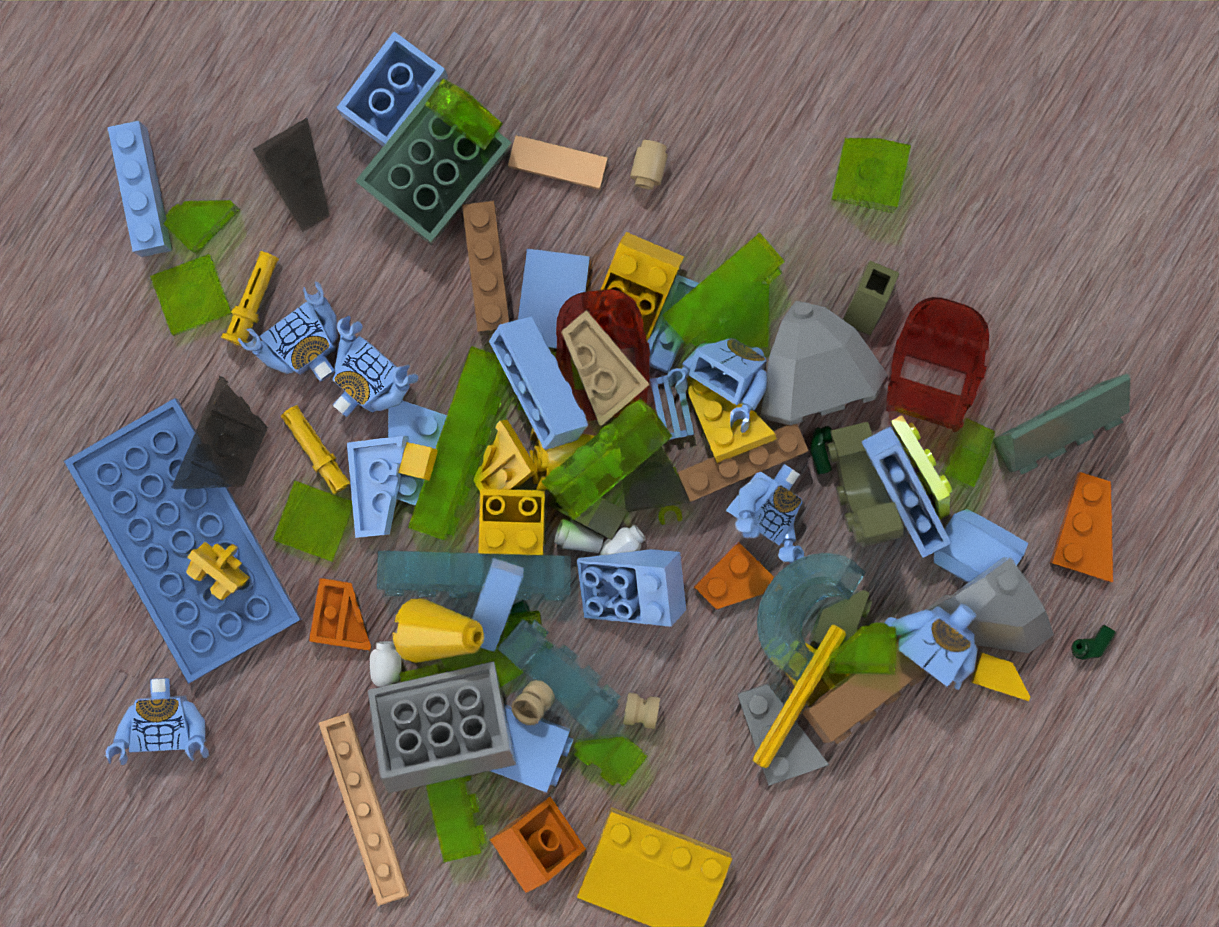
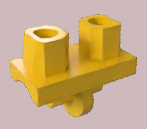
[186,542,250,600]

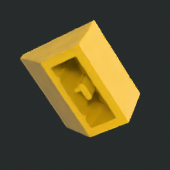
[478,489,545,555]

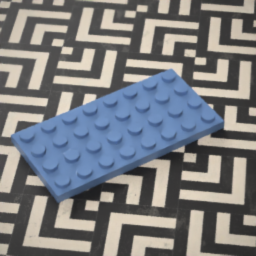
[64,398,302,684]

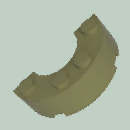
[827,422,904,547]

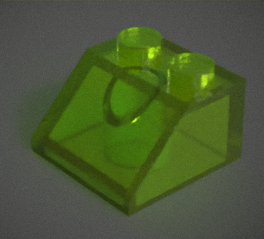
[831,138,911,214]

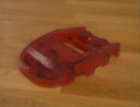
[555,289,650,421]
[885,297,990,433]

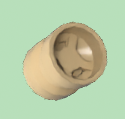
[511,680,555,725]
[623,692,660,729]

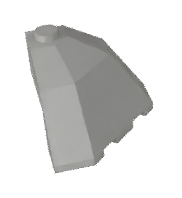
[761,301,888,425]
[925,557,1054,653]

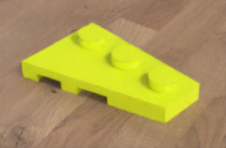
[891,415,953,520]

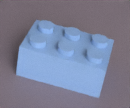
[336,32,448,146]

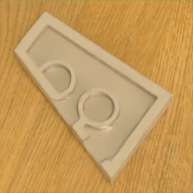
[562,310,650,426]

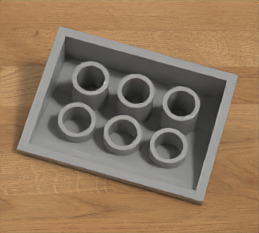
[368,662,516,793]

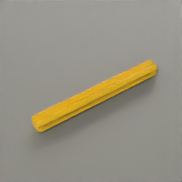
[753,625,846,768]

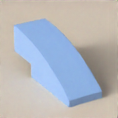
[471,558,524,652]

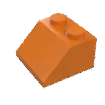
[490,796,586,893]

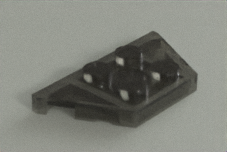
[171,376,268,490]

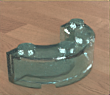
[757,553,866,681]
[497,619,621,735]

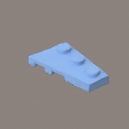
[388,400,449,506]
[347,436,409,538]

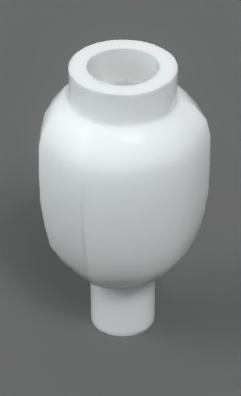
[599,525,646,556]
[370,641,401,687]

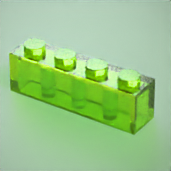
[661,233,785,348]
[541,398,673,520]

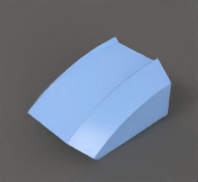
[934,509,1028,583]

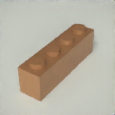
[462,201,510,335]
[677,423,809,503]
[801,636,927,744]

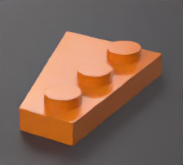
[1050,472,1113,583]

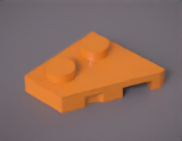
[694,542,782,610]
[309,577,371,651]

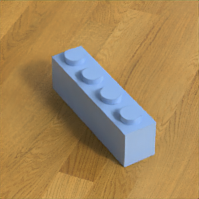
[108,121,172,257]
[489,316,588,450]
[861,426,952,558]

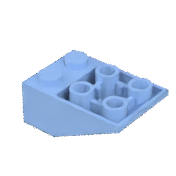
[577,549,686,627]

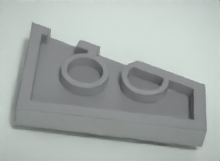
[737,683,829,786]

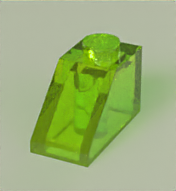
[424,79,503,150]
[163,200,240,255]
[939,418,995,489]
[829,622,896,675]

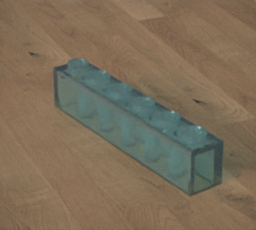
[377,550,572,601]

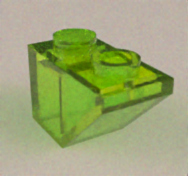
[573,734,648,787]

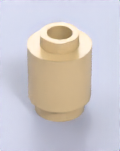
[630,140,668,190]

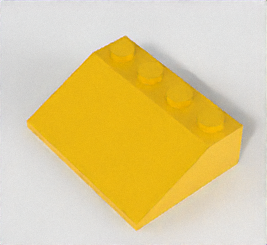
[577,807,732,927]

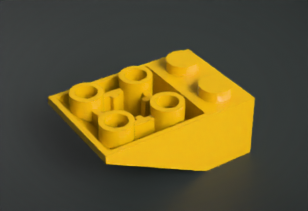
[591,232,684,351]

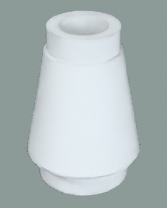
[554,518,604,554]

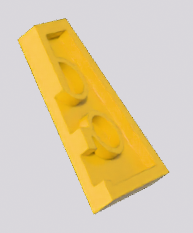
[687,377,777,463]

